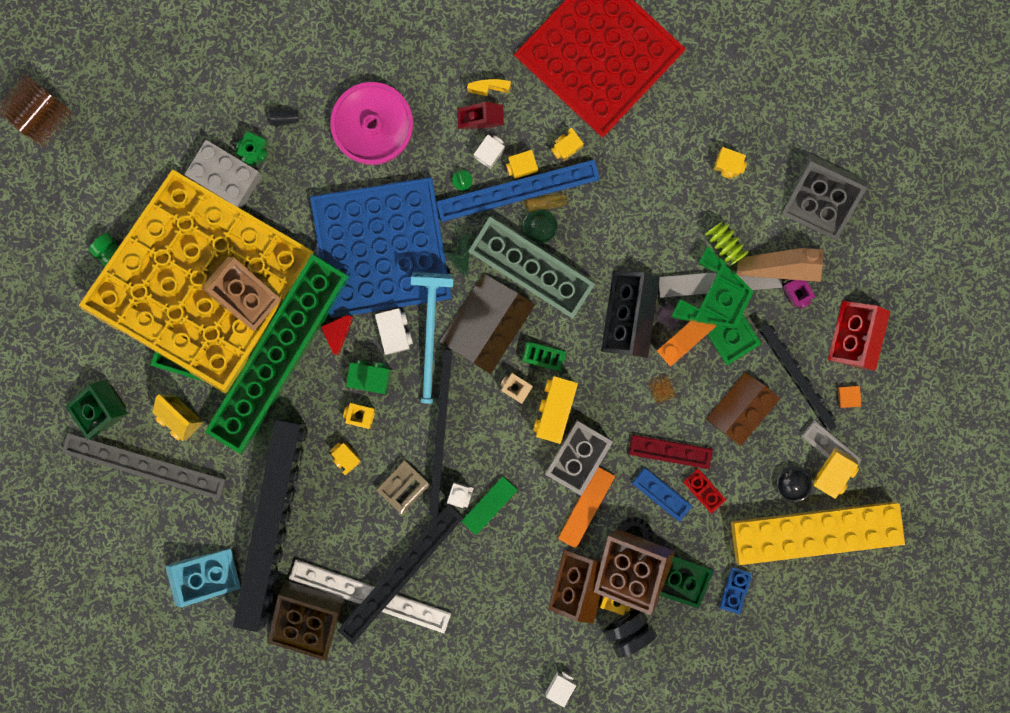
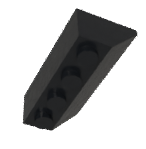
[601,271,660,358]

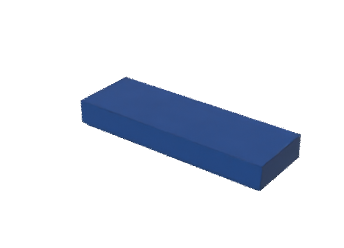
[632,467,692,522]

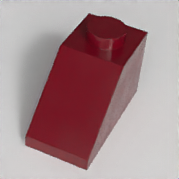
[457,102,504,129]

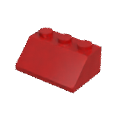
[828,301,890,371]

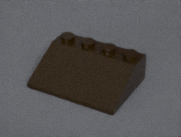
[439,273,535,374]

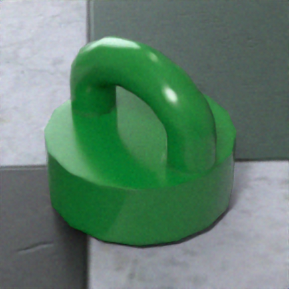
[452,170,473,191]

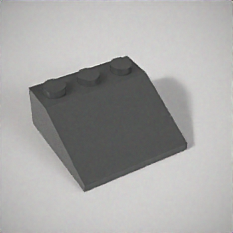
[782,155,867,240]

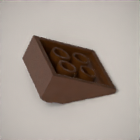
[594,529,675,615]

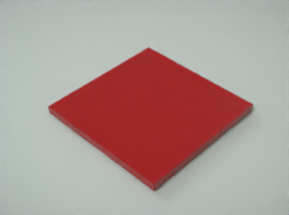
[514,0,686,139]

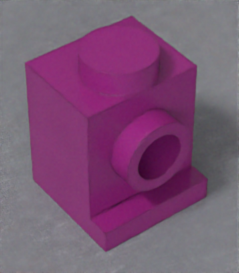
[782,280,815,309]

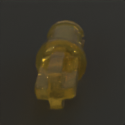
[526,194,568,212]

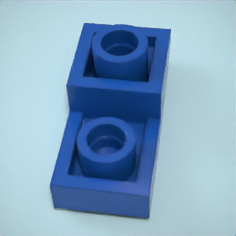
[719,567,752,615]

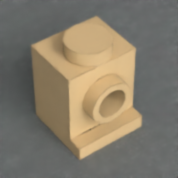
[500,373,533,404]

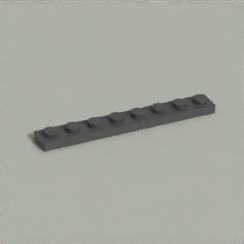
[62,433,227,500]

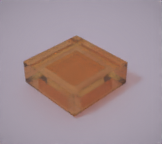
[649,377,676,404]

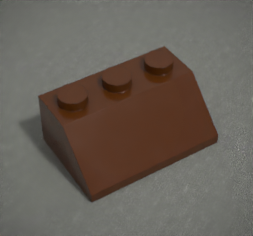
[706,373,781,446]
[548,550,602,624]

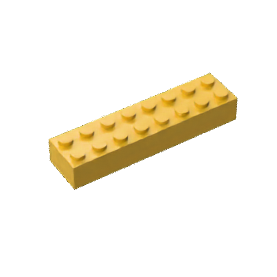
[731,502,905,565]

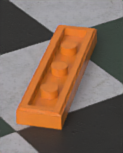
[558,467,615,548]

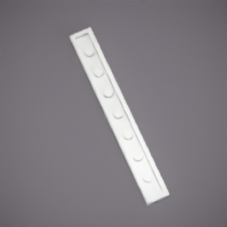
[289,559,451,633]

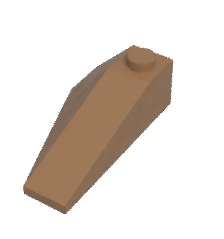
[737,248,824,282]

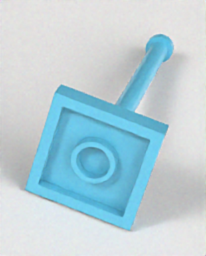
[411,272,454,404]

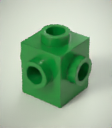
[236,132,269,166]

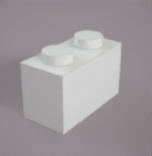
[375,309,413,355]

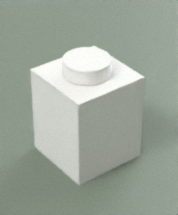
[474,135,505,169]
[545,671,576,707]

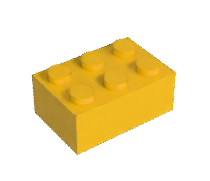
[533,376,578,444]

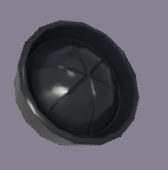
[776,466,813,503]

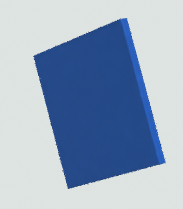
[310,177,452,318]

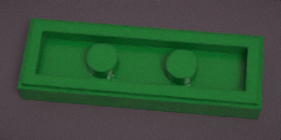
[461,476,518,535]

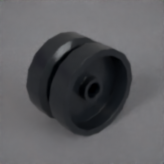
[603,610,657,658]

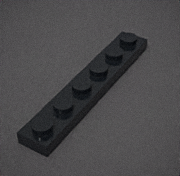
[758,323,837,431]

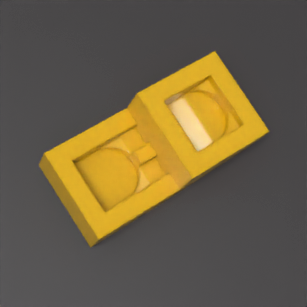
[467,79,511,96]

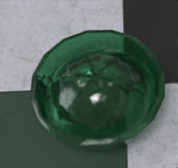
[522,209,558,244]

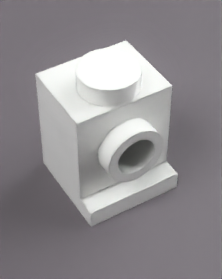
[447,482,474,508]

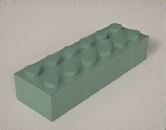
[468,216,596,318]

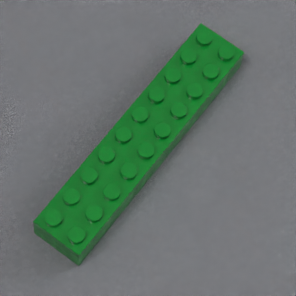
[205,254,351,454]

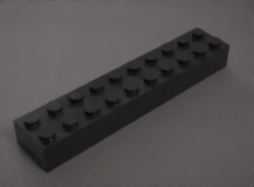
[233,419,308,632]

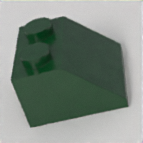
[65,380,128,440]

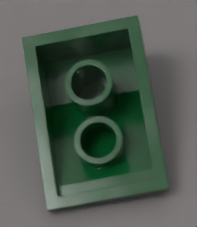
[660,555,714,609]

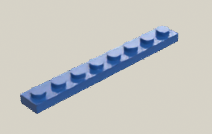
[436,160,600,222]

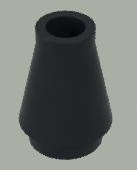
[269,107,299,128]

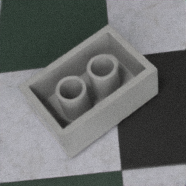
[184,140,263,210]
[545,420,613,496]

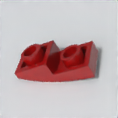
[683,469,727,514]

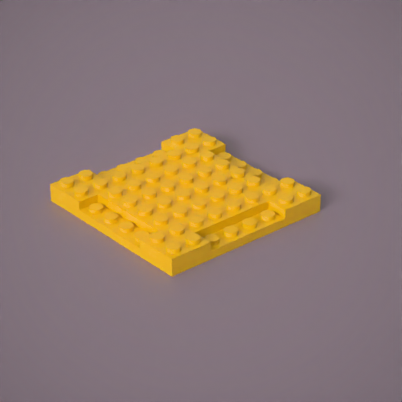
[79,169,314,394]

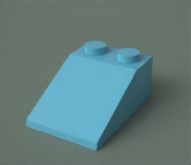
[165,549,241,607]

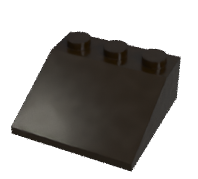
[267,581,345,661]

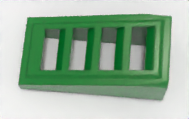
[522,342,566,372]

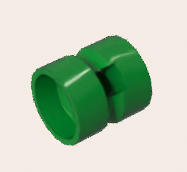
[88,233,120,267]

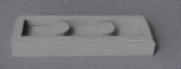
[800,420,861,464]

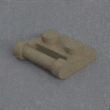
[376,460,432,515]

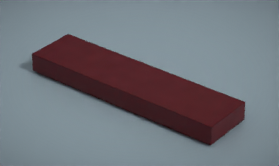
[628,435,713,469]

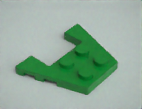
[671,246,754,329]

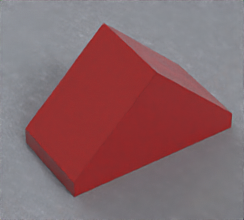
[321,315,354,356]

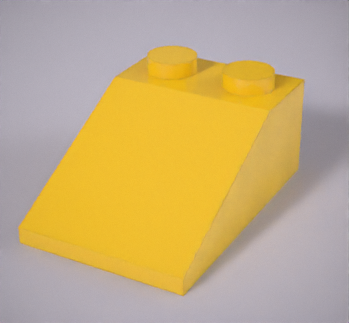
[152,394,203,441]

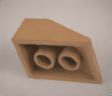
[201,257,281,331]

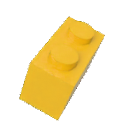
[813,447,859,499]

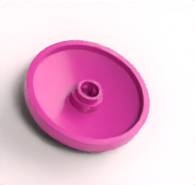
[331,82,413,165]

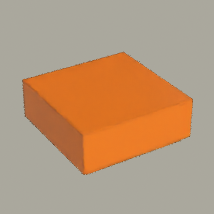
[838,386,861,408]

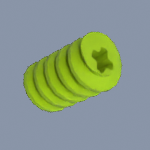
[705,221,749,267]

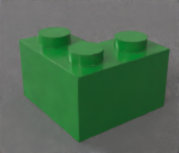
[346,360,392,394]

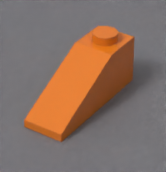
[657,321,716,366]

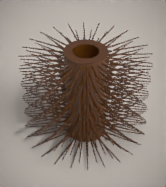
[0,74,73,148]

